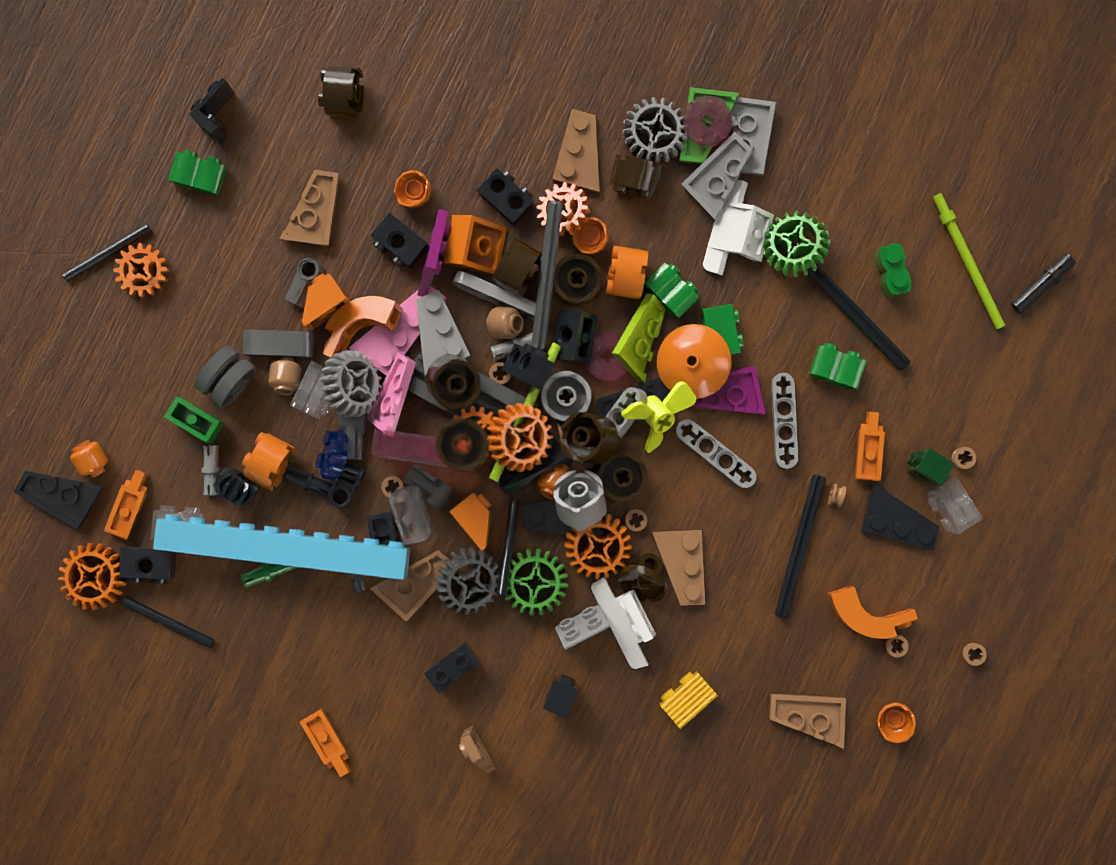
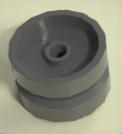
[194,345,257,409]

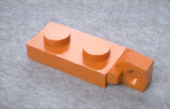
[854,412,885,481]
[104,470,148,540]
[300,708,351,778]

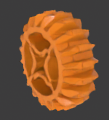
[487,403,553,472]
[564,514,632,580]
[58,543,127,610]

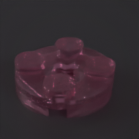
[683,96,732,147]
[584,332,628,382]

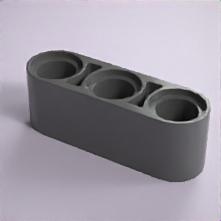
[242,330,315,358]

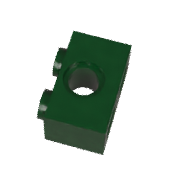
[906,448,955,486]

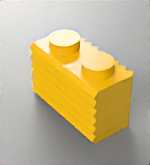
[660,671,718,729]

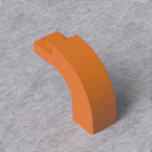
[323,296,403,359]
[827,586,918,639]

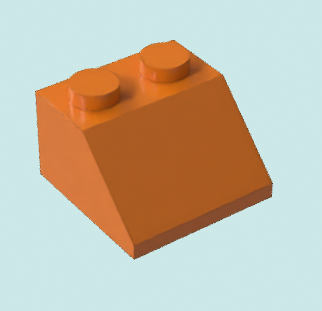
[443,215,507,275]
[302,273,350,332]
[450,492,491,551]

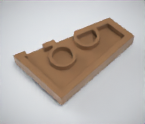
[552,109,600,193]
[279,170,340,247]
[652,530,705,606]
[370,550,451,622]
[769,693,846,749]
[459,725,496,774]

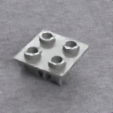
[555,604,610,650]

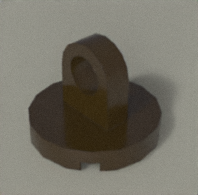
[617,553,668,602]

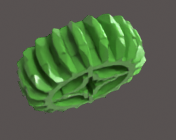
[762,211,830,277]
[505,549,568,616]

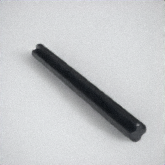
[807,263,911,371]
[775,474,826,618]

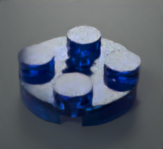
[316,430,348,481]

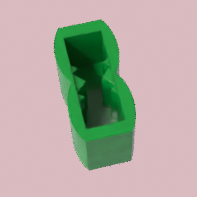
[168,150,227,197]
[875,243,911,298]
[643,263,700,320]
[808,343,867,391]

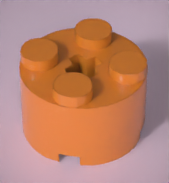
[606,246,648,299]
[242,432,296,491]

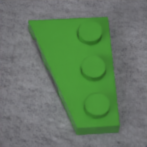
[680,87,739,164]

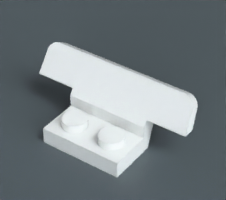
[703,180,774,275]
[591,577,656,669]

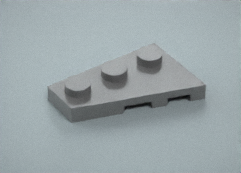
[730,97,776,176]
[682,132,753,220]
[416,290,470,376]

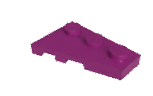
[417,209,451,297]
[691,366,766,415]

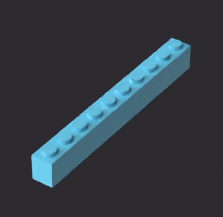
[153,514,410,580]

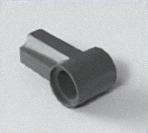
[284,258,324,308]
[339,414,366,460]
[403,463,456,511]

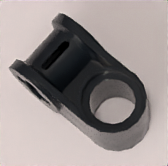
[329,459,366,509]

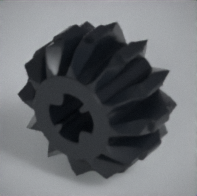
[213,467,258,506]

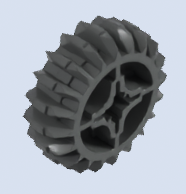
[435,547,500,615]

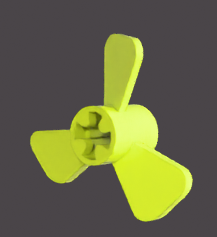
[621,381,696,453]

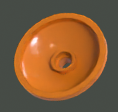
[657,324,732,399]

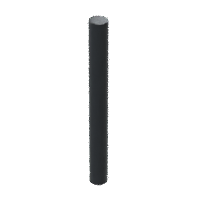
[62,223,152,282]
[497,498,520,597]
[121,596,215,648]

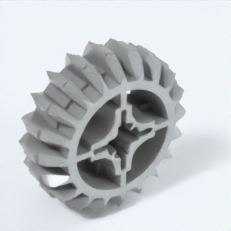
[622,97,689,164]
[319,350,383,417]

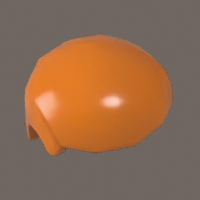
[393,170,431,209]
[572,217,609,254]
[877,702,916,744]

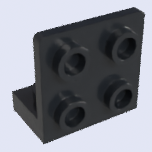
[189,78,235,145]

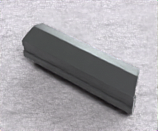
[408,351,543,442]

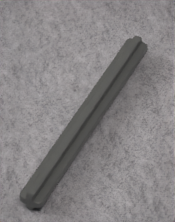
[531,201,563,350]

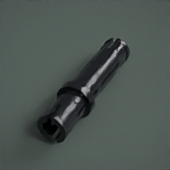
[1011,253,1076,314]

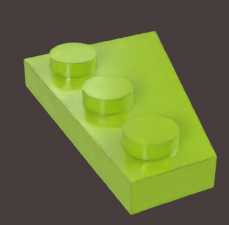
[612,293,666,383]

